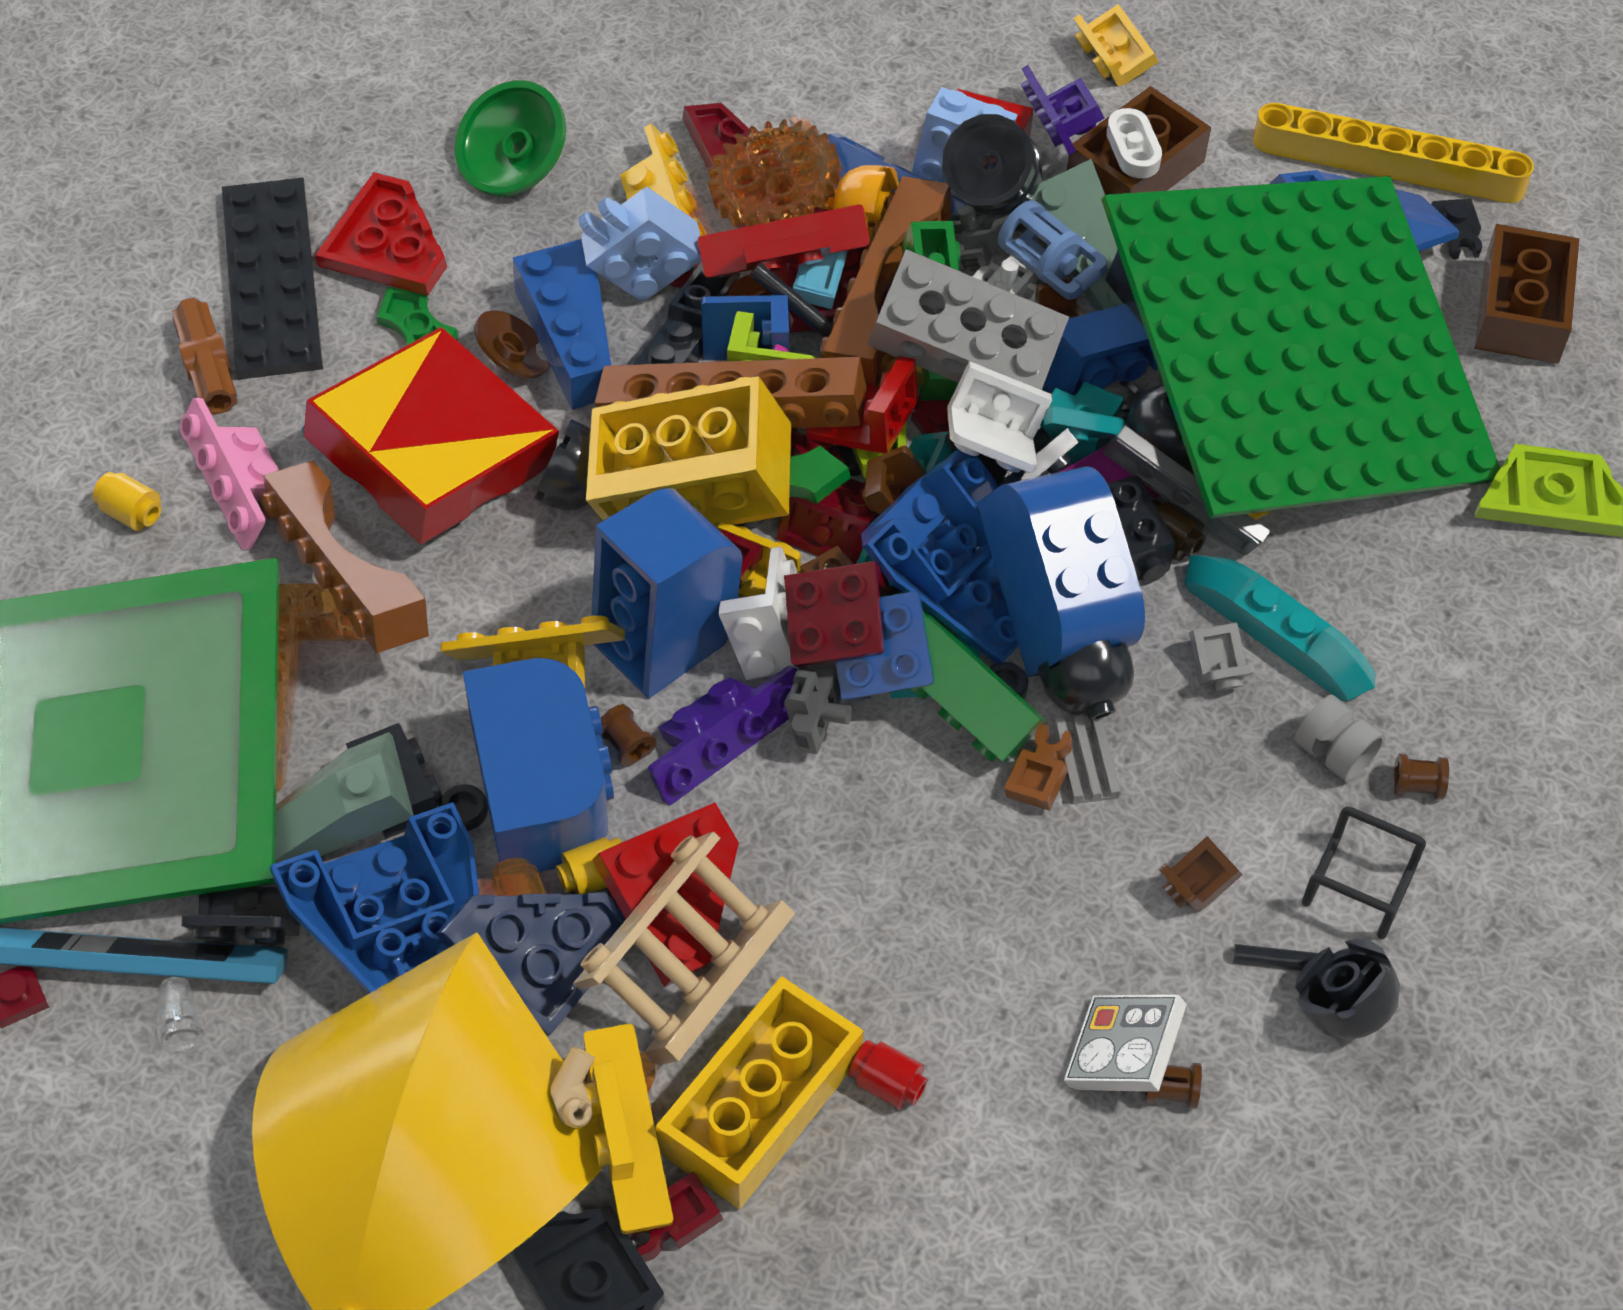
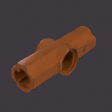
[172,297,238,415]

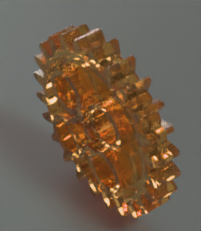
[707,119,842,227]

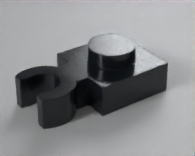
[1431,198,1482,260]

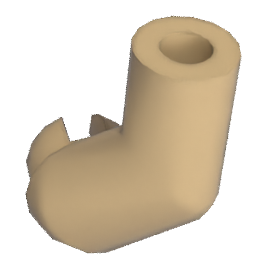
[550,1046,595,1128]

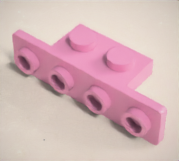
[180,398,279,550]

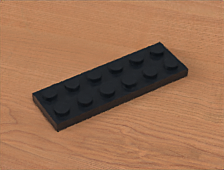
[222,177,323,380]

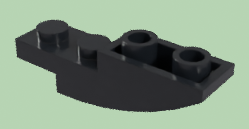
[633,261,740,365]

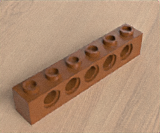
[595,357,867,428]

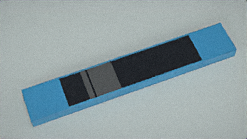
[0,928,288,984]

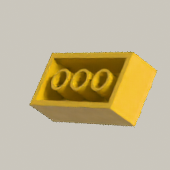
[656,976,864,1210]

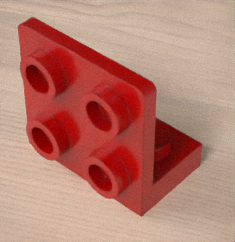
[806,356,918,454]

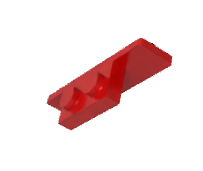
[698,204,870,279]

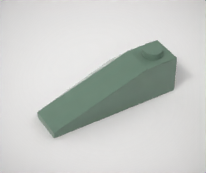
[275,732,414,863]

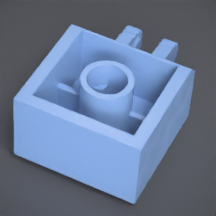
[578,187,702,300]

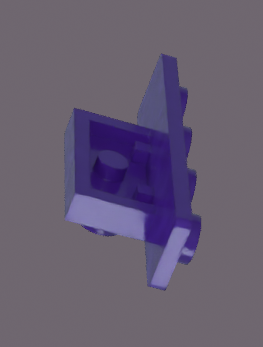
[1021,65,1105,155]
[648,665,798,805]

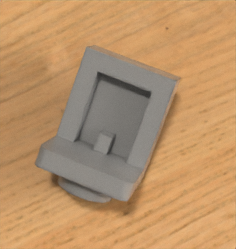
[1189,622,1255,691]

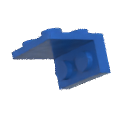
[701,295,789,360]
[836,592,934,701]

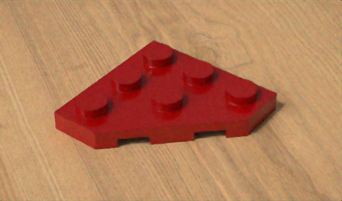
[315,172,447,296]
[592,802,739,988]

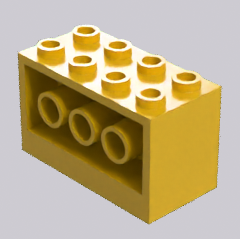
[586,376,791,528]

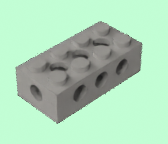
[867,249,1069,390]

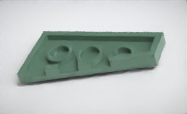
[1029,159,1123,311]

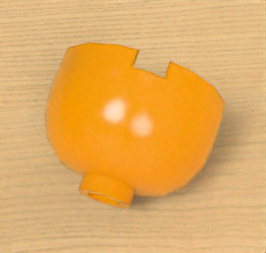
[827,165,899,249]

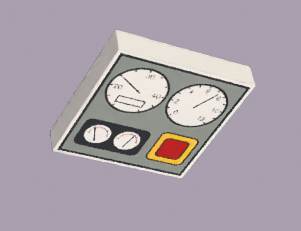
[1064,995,1187,1092]

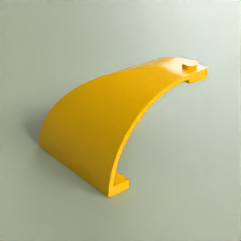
[252,932,605,1310]

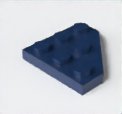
[436,892,626,1036]

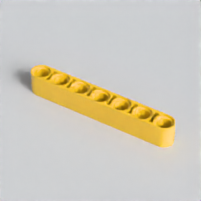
[1253,103,1534,203]

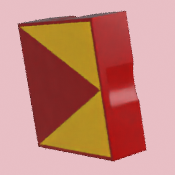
[303,327,559,545]

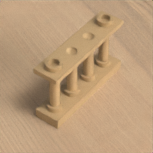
[573,831,796,1065]

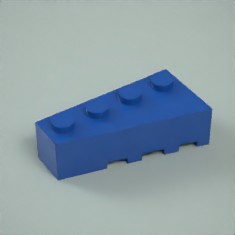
[513,239,611,410]
[1042,304,1158,396]

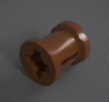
[601,704,656,767]
[1394,753,1449,800]
[1145,1063,1202,1109]

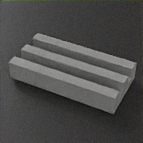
[1054,715,1121,804]

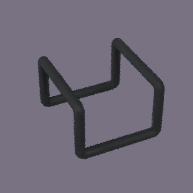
[1302,806,1426,939]

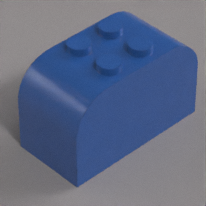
[977,466,1145,677]
[591,488,742,699]
[463,658,614,879]

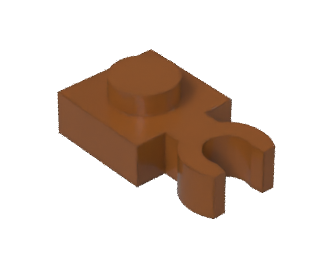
[1004,724,1073,811]

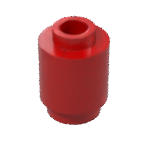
[848,1040,928,1110]

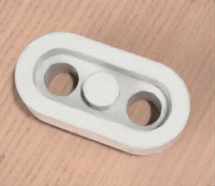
[1107,108,1162,178]

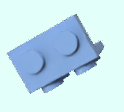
[912,87,1018,193]

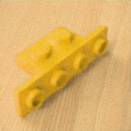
[620,123,707,236]
[440,616,625,688]
[583,1024,673,1234]

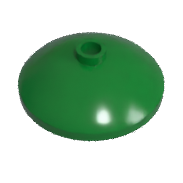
[455,80,566,197]

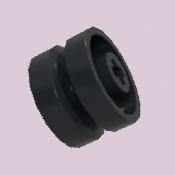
[942,114,1043,215]

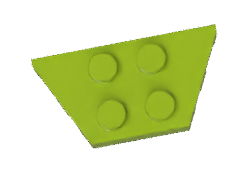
[1474,443,1623,537]

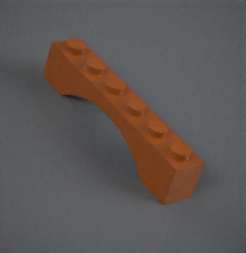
[820,176,952,386]
[260,460,429,653]

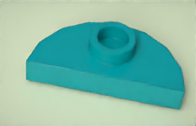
[1044,406,1125,443]

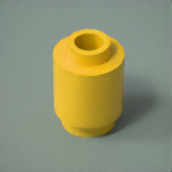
[92,472,162,531]
[556,837,622,894]

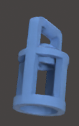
[998,200,1108,300]

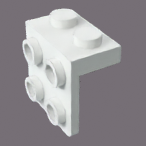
[947,361,1052,473]
[719,547,800,680]

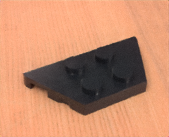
[510,1207,665,1310]

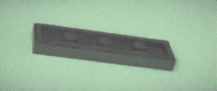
[1103,425,1270,555]

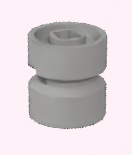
[1294,695,1385,783]

